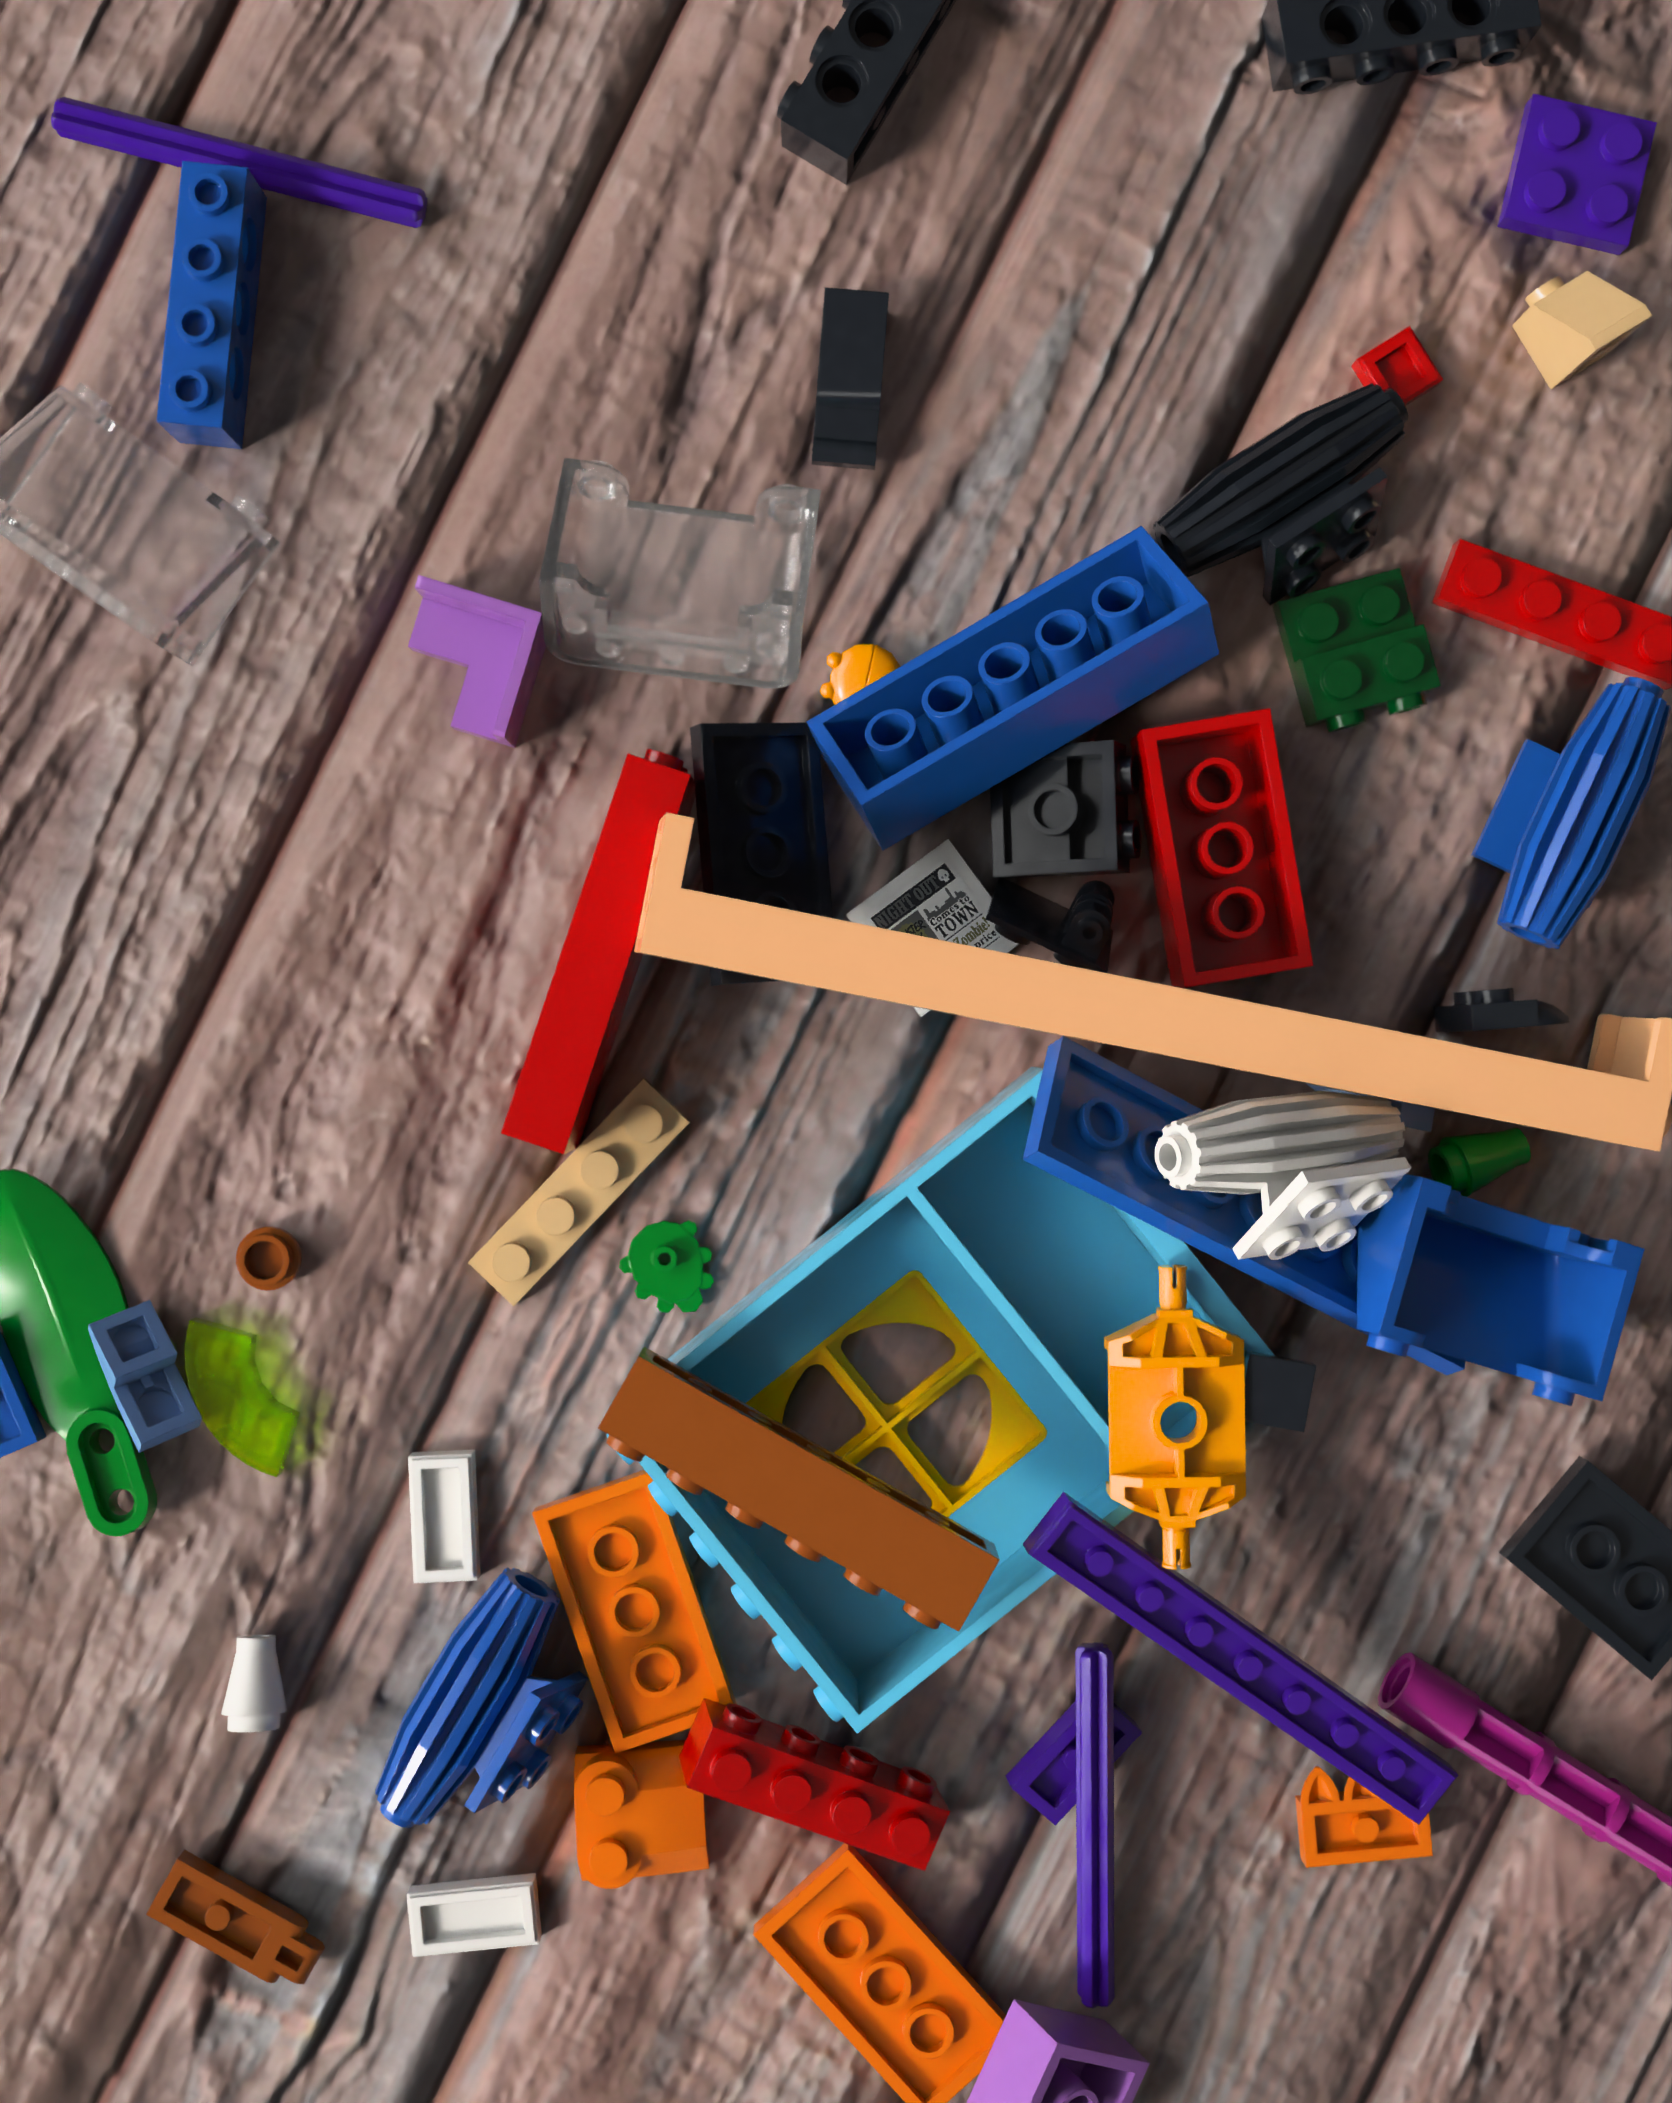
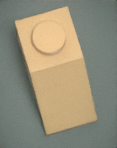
[1512,271,1652,390]

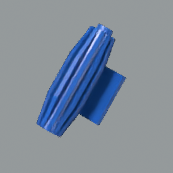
[1471,677,1671,949]
[375,1568,589,1828]

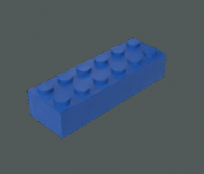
[806,526,1219,851]

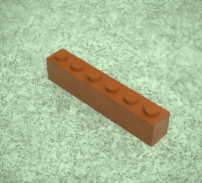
[598,1347,1000,1632]

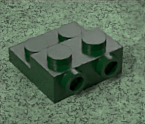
[1273,568,1441,733]

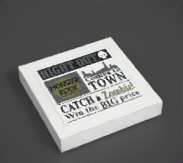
[846,839,1019,1017]

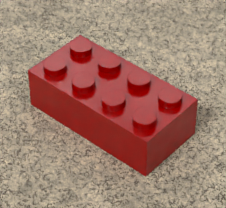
[1130,708,1314,988]

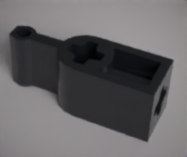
[812,287,889,470]

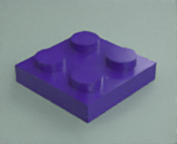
[1497,94,1657,255]

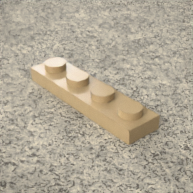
[468,1078,691,1306]

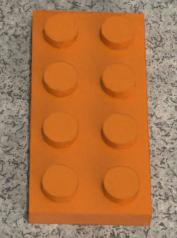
[532,1470,737,1754]
[753,1843,1006,2103]

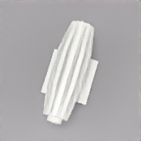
[1155,1091,1411,1260]

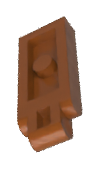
[146,1849,325,1984]

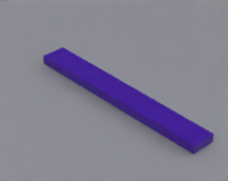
[1023,1491,1458,1825]

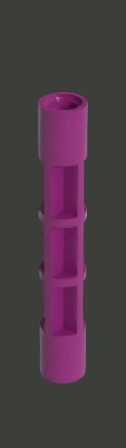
[1378,1652,1672,1888]

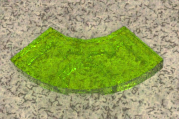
[185,1317,300,1477]

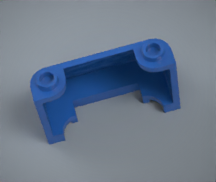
[1357,1174,1645,1406]

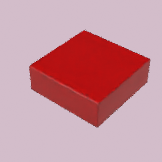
[1351,326,1444,406]

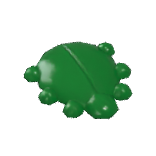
[619,1220,714,1313]

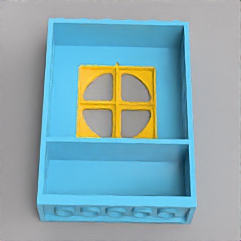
[606,1067,1275,1733]

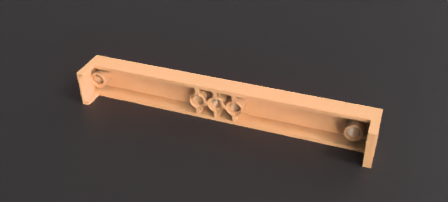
[634,812,1672,1152]

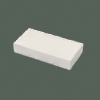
[408,1450,481,1583]
[407,1873,542,1957]

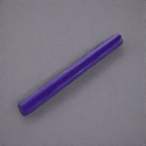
[51,97,428,228]
[1075,1642,1115,2009]

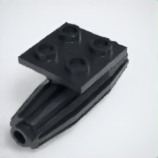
[1153,383,1408,605]

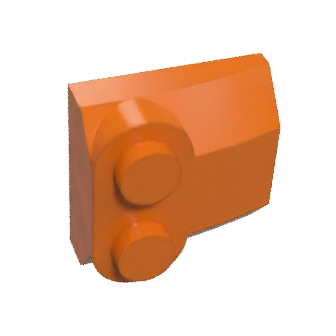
[574,1740,710,1889]

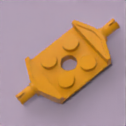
[1104,1265,1246,1570]

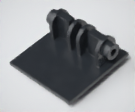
[985,879,1115,973]

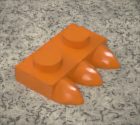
[1295,1766,1433,1868]

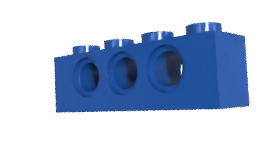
[156,161,267,449]

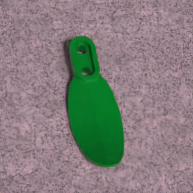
[0,1169,157,1536]

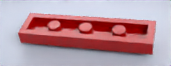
[1432,539,1672,690]

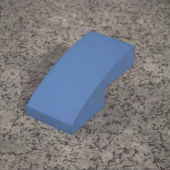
[88,1300,202,1453]

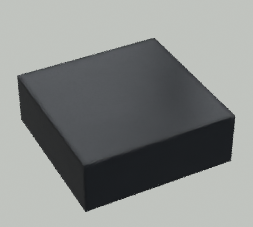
[1244,1350,1316,1432]

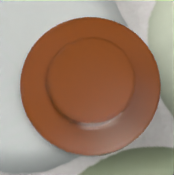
[236,1226,302,1291]

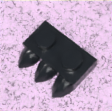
[1434,988,1569,1032]

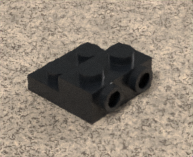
[990,740,1142,879]

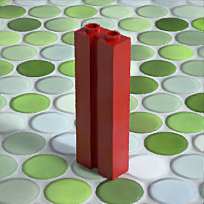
[501,749,695,1154]

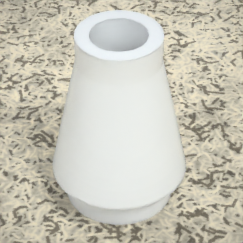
[221,1635,287,1732]

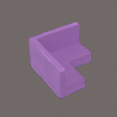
[408,575,552,748]

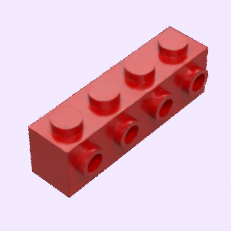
[679,1698,950,1871]

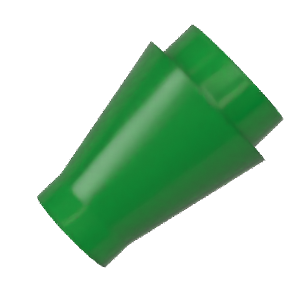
[1428,1127,1531,1197]

